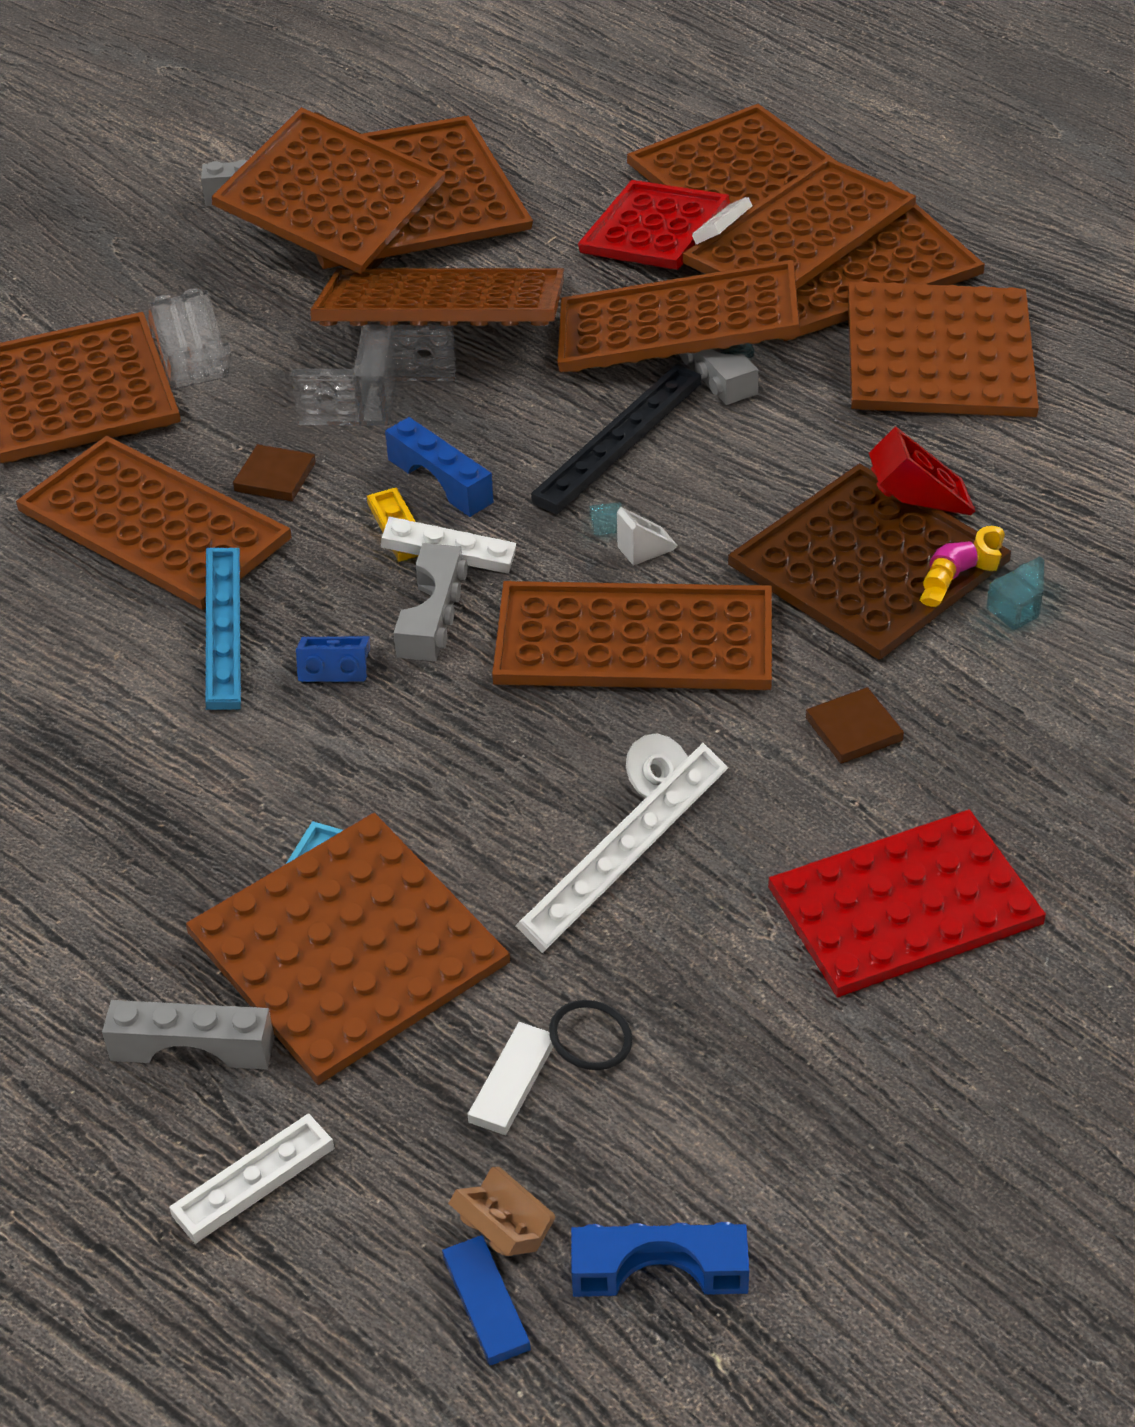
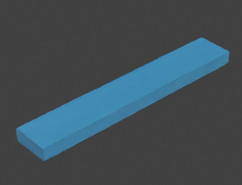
[205,548,241,710]

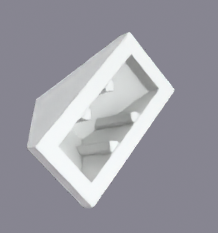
[617,507,678,566]

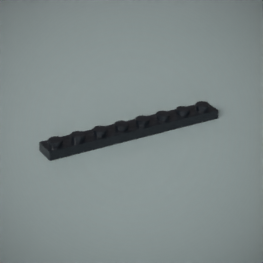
[531,364,701,515]

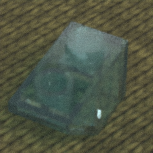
[986,556,1045,631]

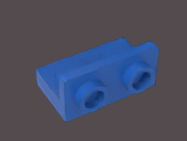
[296,636,370,682]

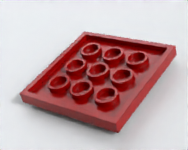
[578,180,730,270]

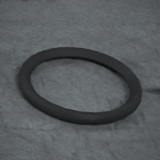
[549,1000,632,1071]

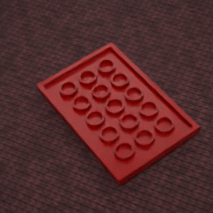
[768,809,1046,998]

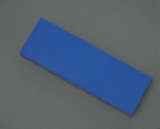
[442,1235,531,1366]

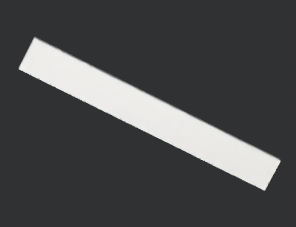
[516,743,728,953]

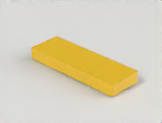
[367,487,418,562]

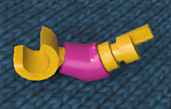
[920,526,1005,607]

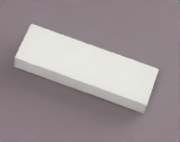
[692,197,753,244]
[468,1022,553,1136]

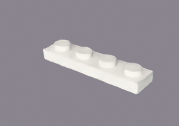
[381,517,516,574]
[169,1113,334,1244]

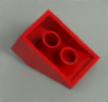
[869,426,975,516]

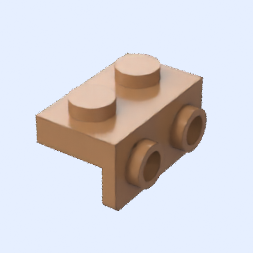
[448,1167,555,1256]

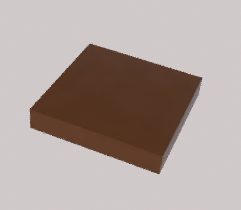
[233,444,316,501]
[806,687,904,764]

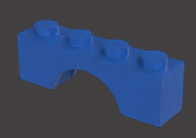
[385,417,494,517]
[571,1222,749,1297]

